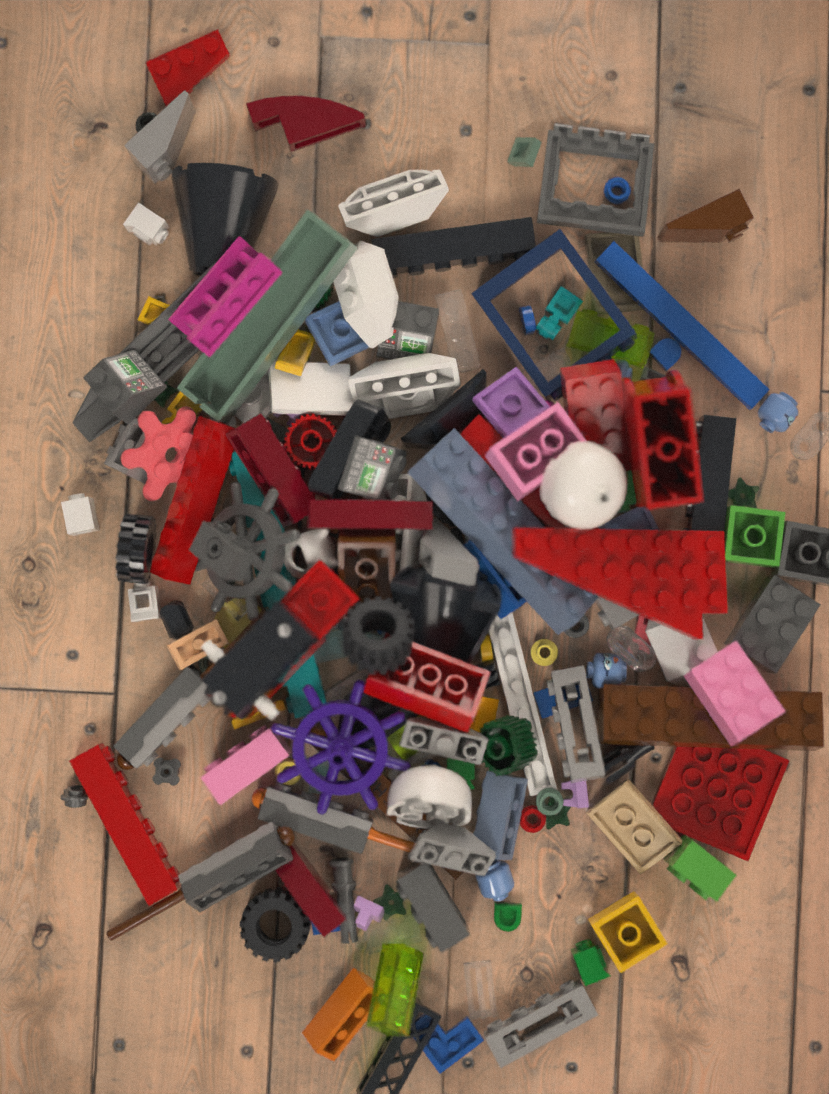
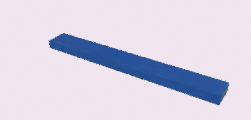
[594,241,770,410]

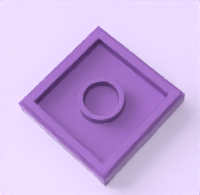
[472,367,550,438]

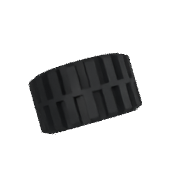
[342,596,414,674]
[239,887,311,963]

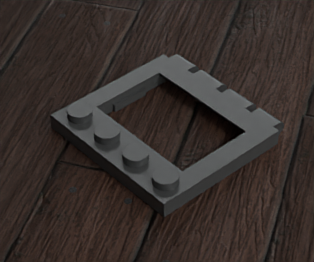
[537,123,654,237]

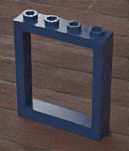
[471,229,637,401]

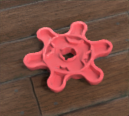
[121,406,196,501]

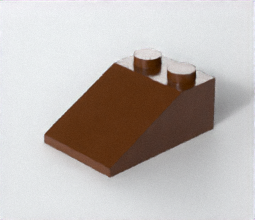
[657,189,754,243]
[338,529,396,619]

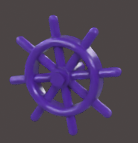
[271,679,410,814]

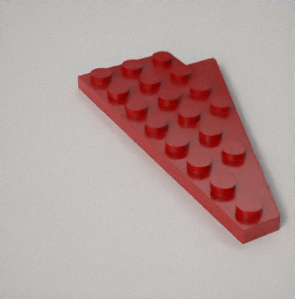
[512,528,728,640]

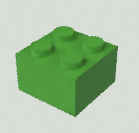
[724,505,785,568]
[663,834,737,902]

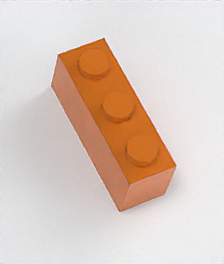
[302,967,386,1062]

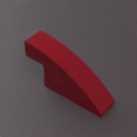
[246,96,366,152]
[307,500,433,530]
[275,826,347,937]

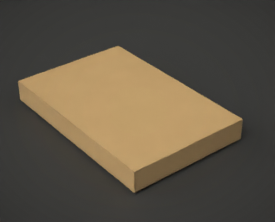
[586,779,683,875]

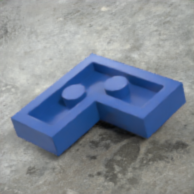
[409,1014,484,1074]

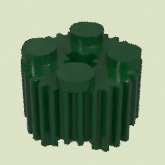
[478,715,538,776]

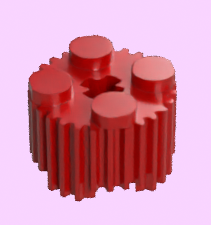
[284,413,337,471]

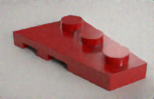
[145,29,230,107]

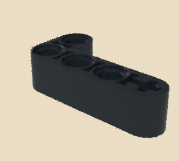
[308,399,391,500]

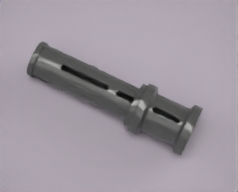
[329,857,359,944]

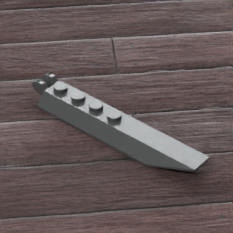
[72,262,216,442]

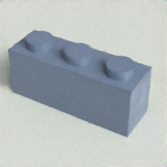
[473,771,528,860]

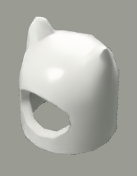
[284,529,339,579]

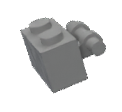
[104,418,147,484]

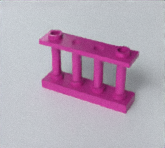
[168,236,283,357]

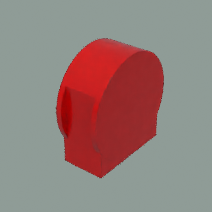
[622,370,703,510]

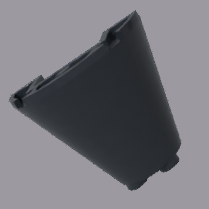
[171,163,278,276]
[390,566,502,664]

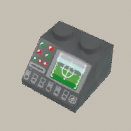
[376,301,439,360]
[83,350,167,424]
[338,436,407,500]

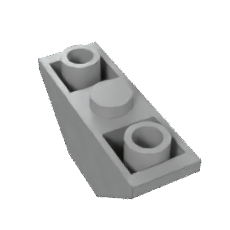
[419,518,479,586]
[400,716,488,765]
[409,822,496,876]

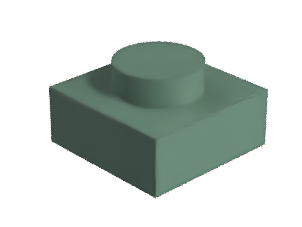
[507,137,542,167]

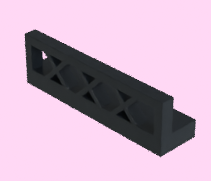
[356,994,442,1094]

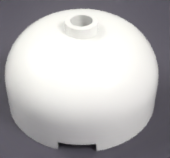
[541,442,627,529]
[387,765,472,829]

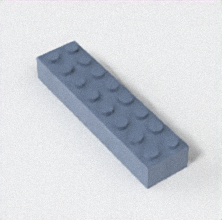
[408,428,599,635]

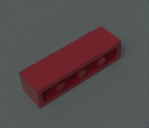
[226,413,316,528]

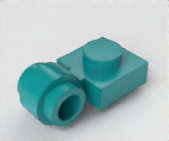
[536,286,583,340]

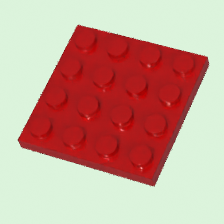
[651,746,790,862]

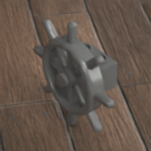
[189,482,300,621]

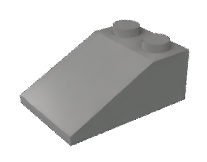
[124,90,196,184]

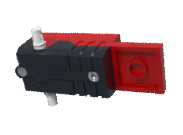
[201,560,361,720]

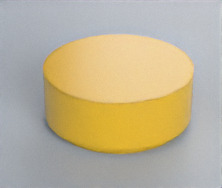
[480,634,493,662]

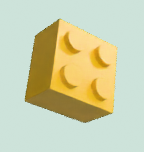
[588,891,668,973]

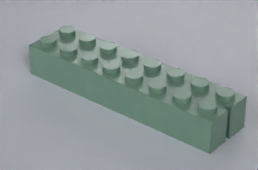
[177,209,358,423]

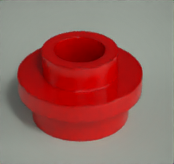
[519,805,546,833]

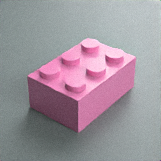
[485,403,587,501]
[684,641,785,746]
[201,725,292,805]

